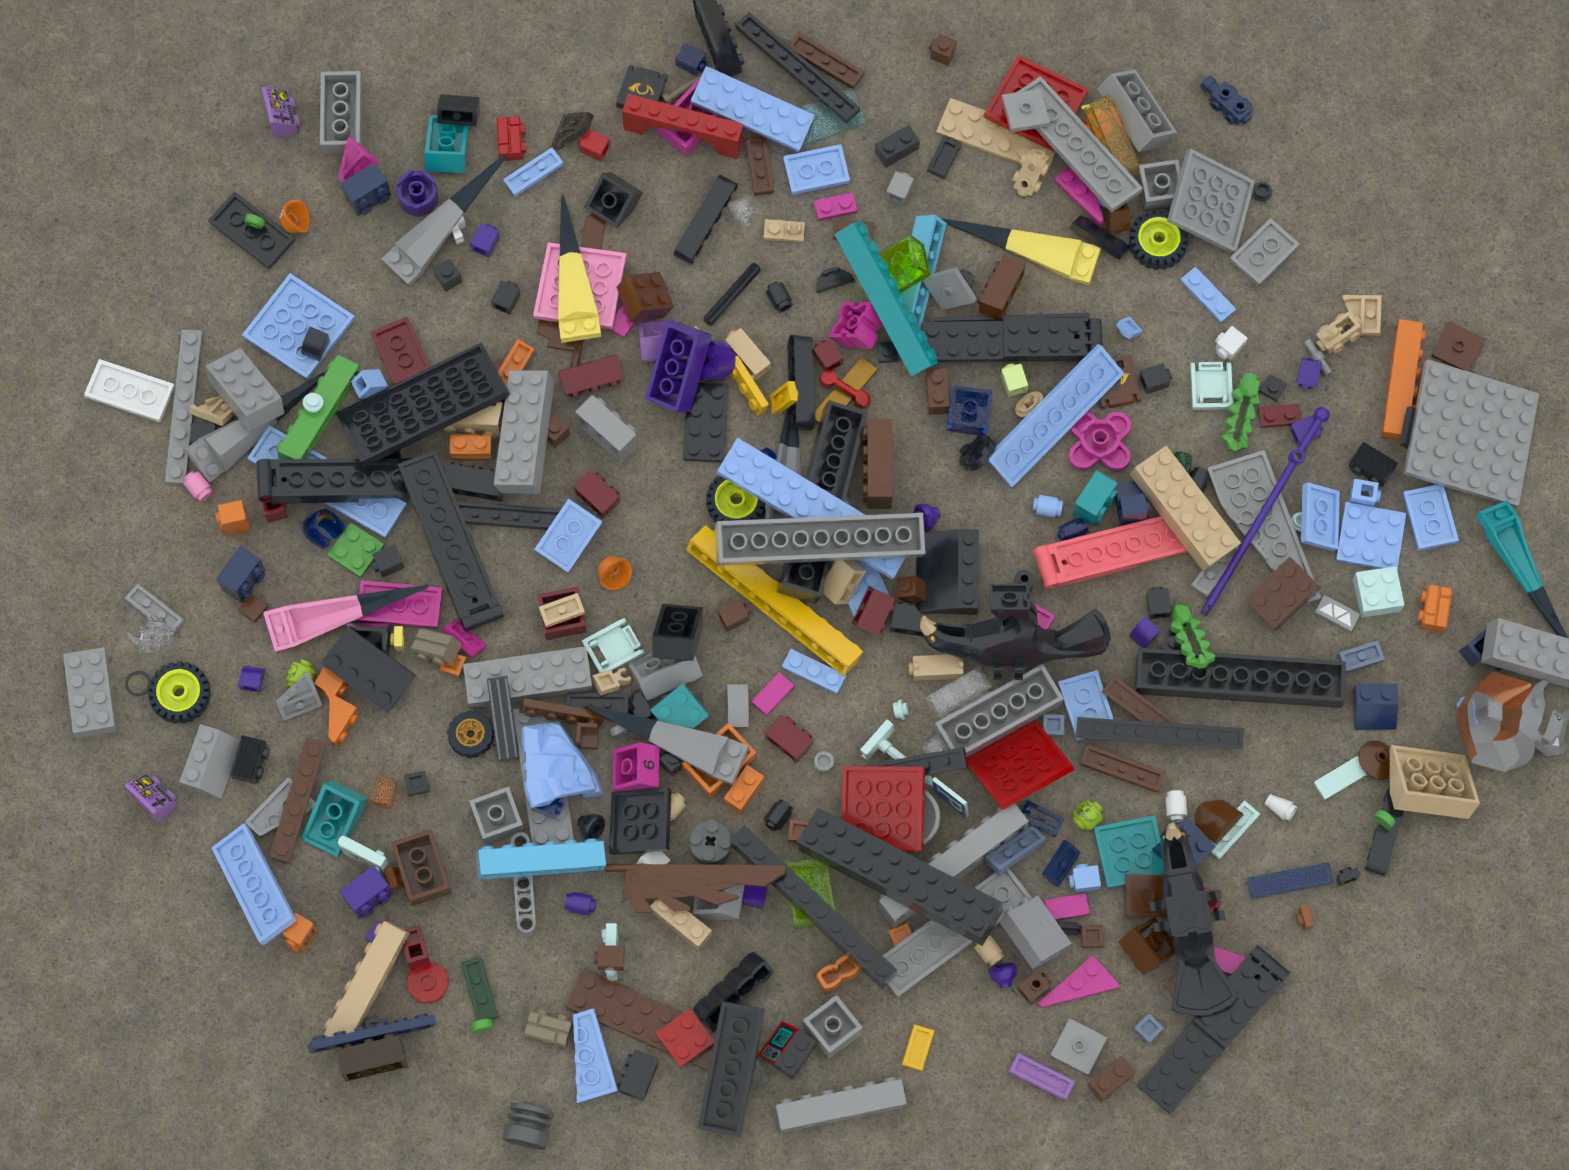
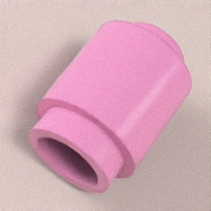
[183,471,213,502]

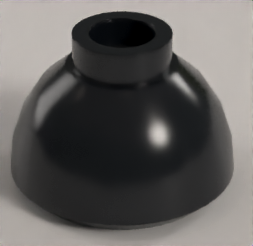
[577,814,605,840]

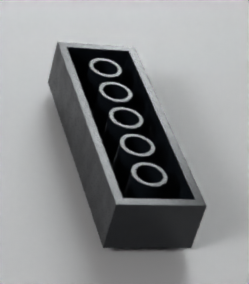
[698,1000,765,1137]

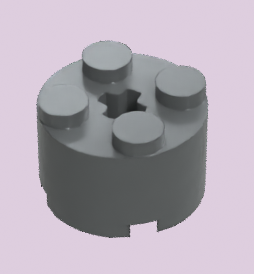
[689,820,732,865]

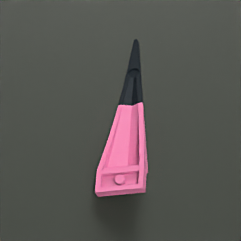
[263,585,429,652]

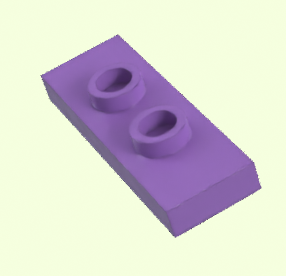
[1008,1053,1075,1101]

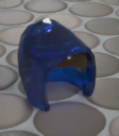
[301,508,346,550]

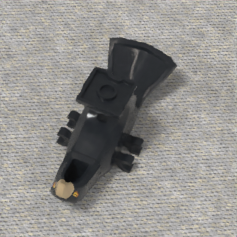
[920,583,1111,680]
[1149,823,1239,1016]

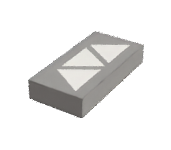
[1314,595,1360,633]

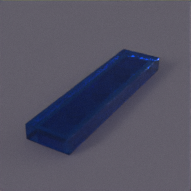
[1246,862,1334,899]

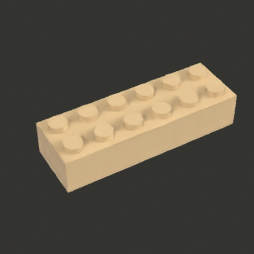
[1129,446,1241,572]

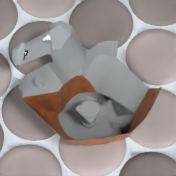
[1455,671,1569,772]

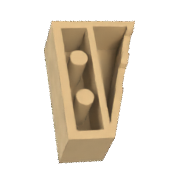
[443,402,504,440]

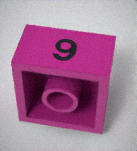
[613,742,660,792]

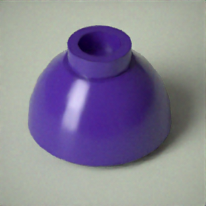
[913,504,941,532]
[988,962,1017,988]

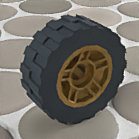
[447,710,494,758]

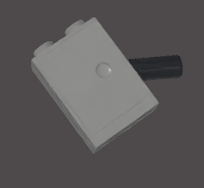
[999,895,1081,970]

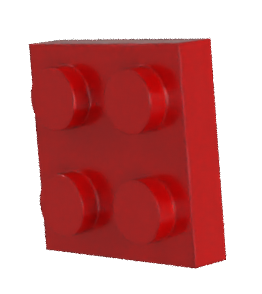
[656,1008,714,1068]

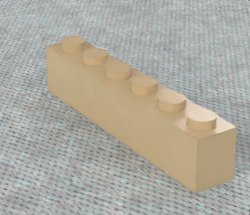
[324,921,410,1037]

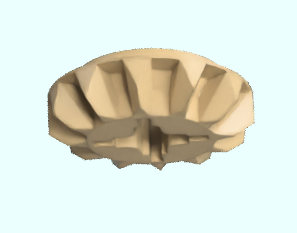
[1015,392,1044,419]

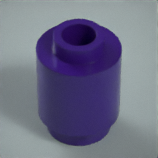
[564,892,596,916]

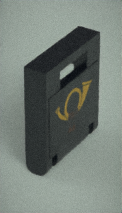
[616,65,668,109]

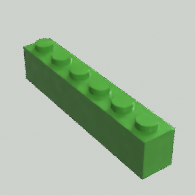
[276,355,360,459]

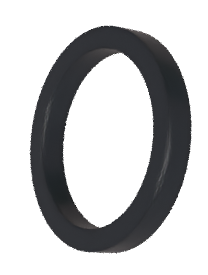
[125,671,151,696]

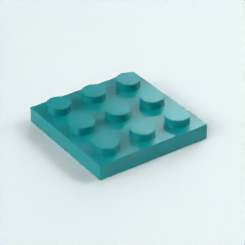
[1093,815,1163,889]

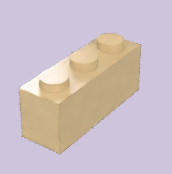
[651,899,712,951]

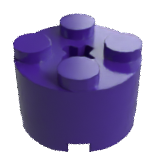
[397,170,439,217]
[700,340,736,381]

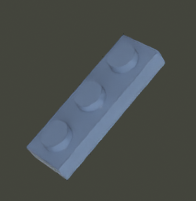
[985,825,1046,875]

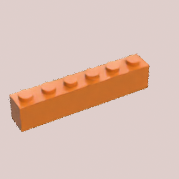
[1381,319,1426,441]

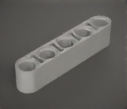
[511,832,537,936]

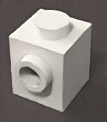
[1215,326,1247,361]

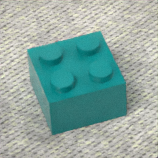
[1072,470,1118,527]
[651,683,711,729]

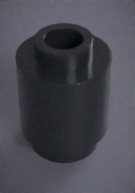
[765,281,793,313]
[1189,467,1209,493]
[1013,570,1035,592]
[764,799,793,831]

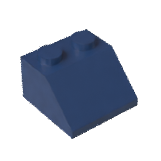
[1353,684,1398,730]

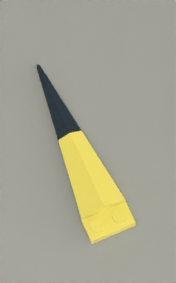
[558,195,602,343]
[942,219,1101,285]

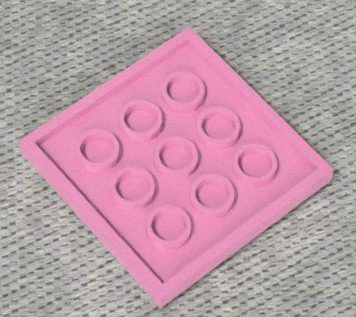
[533,242,627,330]

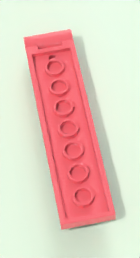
[1033,516,1188,589]

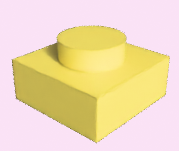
[390,626,404,651]

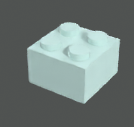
[1353,566,1404,618]

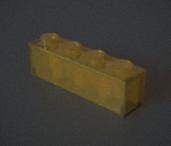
[1081,94,1139,173]

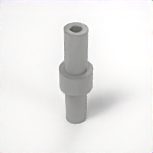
[1304,339,1332,376]

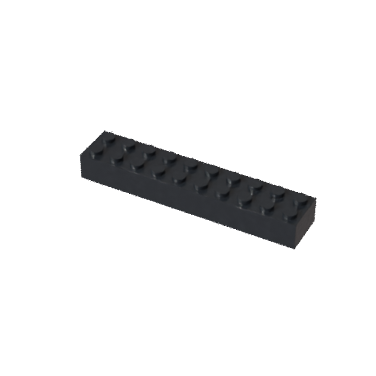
[777,400,867,604]
[1135,648,1346,708]
[797,808,1003,946]

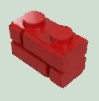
[496,116,527,161]

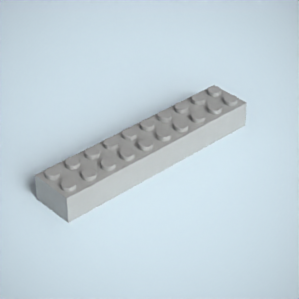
[714,513,925,566]

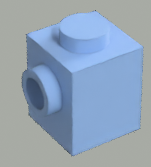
[351,369,388,398]
[1068,864,1101,893]

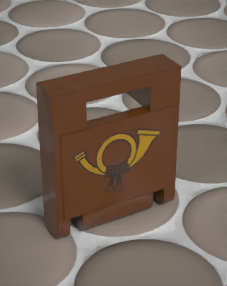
[1099,354,1142,409]

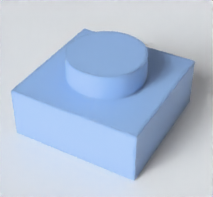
[1116,316,1143,339]

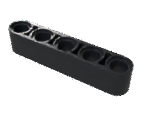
[674,175,738,265]
[787,334,815,431]
[1364,780,1404,877]

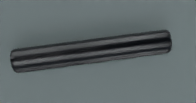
[704,262,761,326]

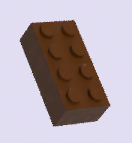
[863,419,893,509]

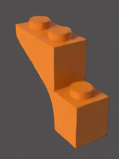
[314,667,359,747]

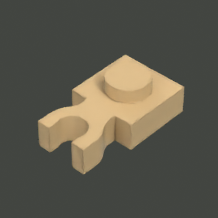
[591,667,632,696]

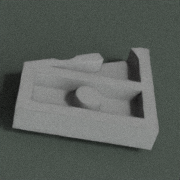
[276,672,322,721]

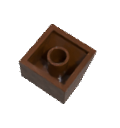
[1118,917,1176,975]

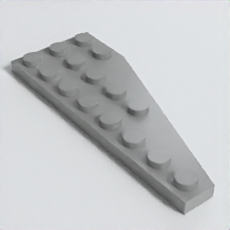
[1207,450,1321,605]

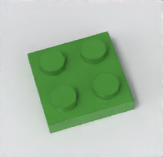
[327,523,385,578]

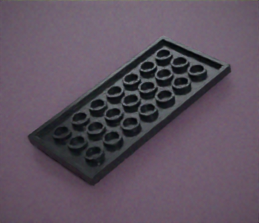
[336,342,510,467]

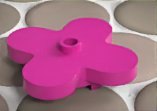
[1069,412,1131,472]

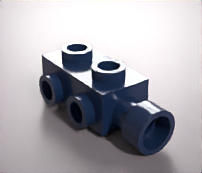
[1200,75,1253,126]

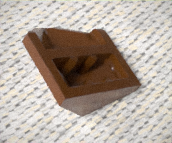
[1195,799,1244,845]

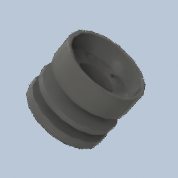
[502,1102,554,1150]

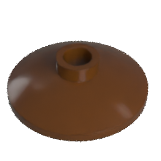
[1358,741,1390,780]

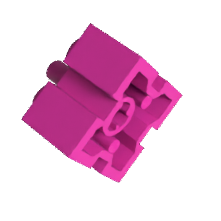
[829,302,883,349]

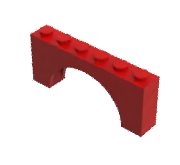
[622,94,743,159]

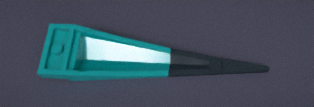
[1476,500,1568,638]

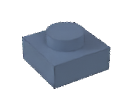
[1043,714,1064,737]
[1134,1013,1164,1044]

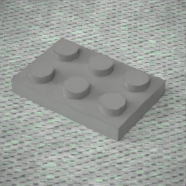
[1229,218,1300,287]

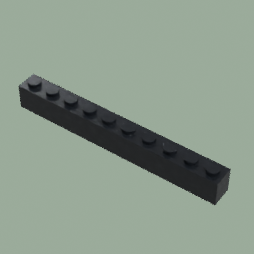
[730,825,897,989]

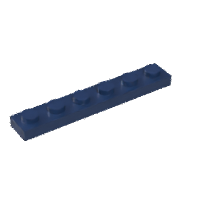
[308,1013,436,1054]

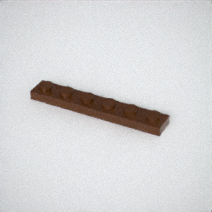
[269,737,326,863]

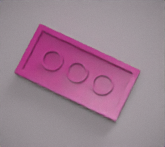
[356,580,443,629]

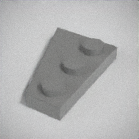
[245,777,316,837]

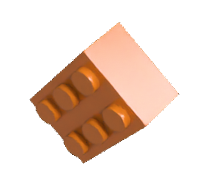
[682,723,757,799]

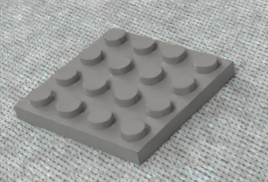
[1167,149,1255,254]

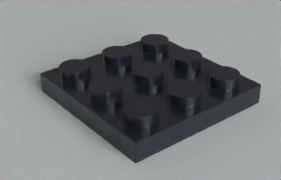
[609,787,672,855]

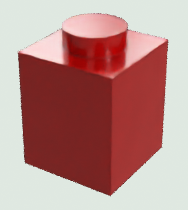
[578,129,610,161]

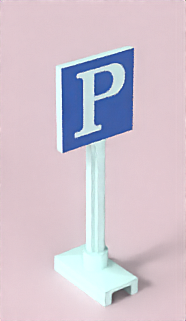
[860,720,969,818]

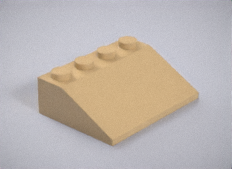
[1390,745,1480,819]

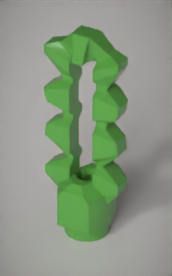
[1220,373,1260,452]
[1170,604,1215,669]

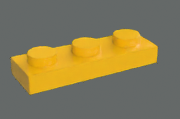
[730,355,769,416]

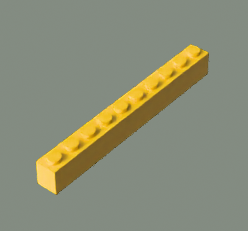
[686,525,863,677]

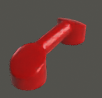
[819,370,870,409]

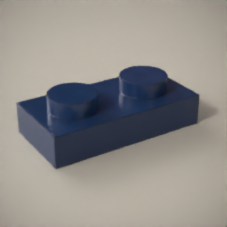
[1042,840,1081,887]

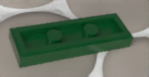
[461,957,498,1021]

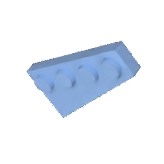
[573,1008,619,1103]

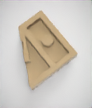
[189,395,235,426]

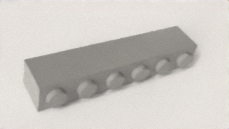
[776,1077,907,1133]

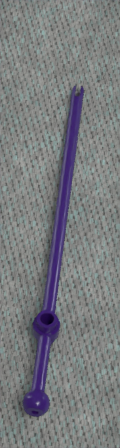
[1201,407,1330,616]

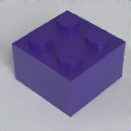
[340,866,393,919]

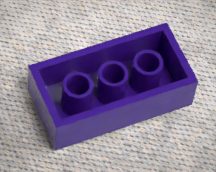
[645,322,712,412]

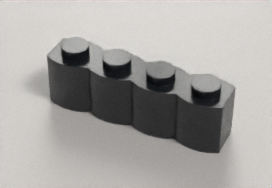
[693,952,774,1029]

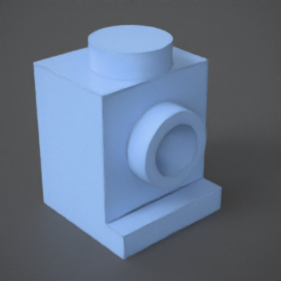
[1349,479,1381,507]

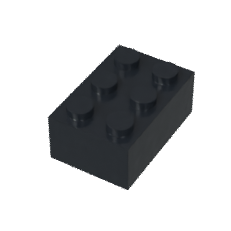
[652,604,703,661]

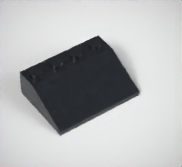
[692,0,744,77]
[916,529,979,615]

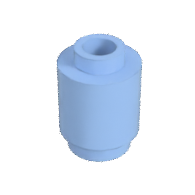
[1033,494,1063,518]

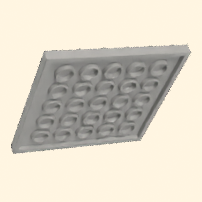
[1403,359,1539,507]

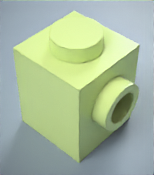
[1001,363,1028,398]

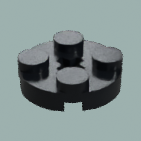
[959,433,996,471]

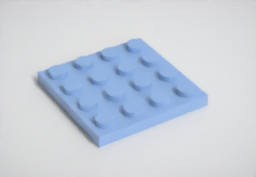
[242,273,355,381]

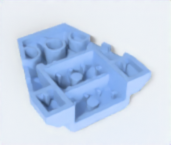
[522,721,603,808]

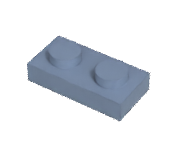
[1338,640,1385,673]

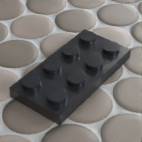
[208,191,295,269]
[683,383,728,462]

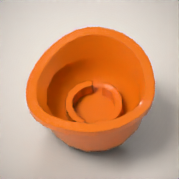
[280,200,310,234]
[598,556,632,590]

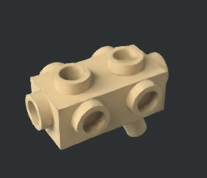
[1012,149,1050,196]
[1316,311,1362,354]

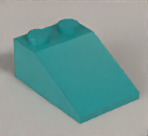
[425,115,468,173]
[301,780,369,857]

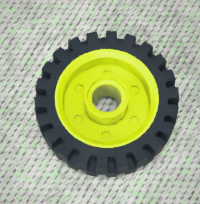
[1129,209,1189,270]
[706,476,766,523]
[148,661,211,724]

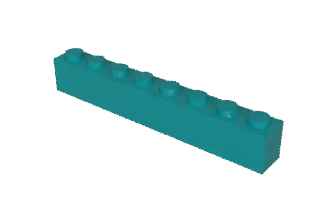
[834,221,938,377]

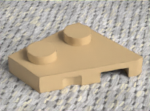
[1342,295,1382,336]

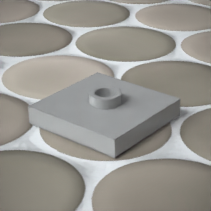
[1001,89,1050,132]
[923,267,976,311]
[1050,1018,1107,1076]

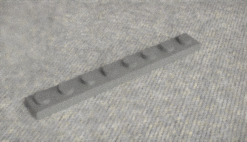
[165,329,203,485]

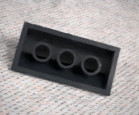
[321,626,416,713]

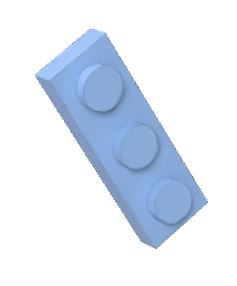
[503,148,564,197]
[1180,267,1236,323]
[782,649,846,694]

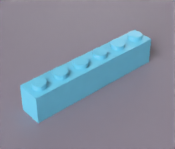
[898,215,947,330]
[476,839,606,880]

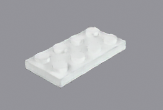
[84,359,175,423]

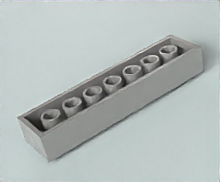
[878,803,1029,928]

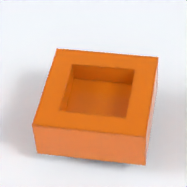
[440,654,467,678]

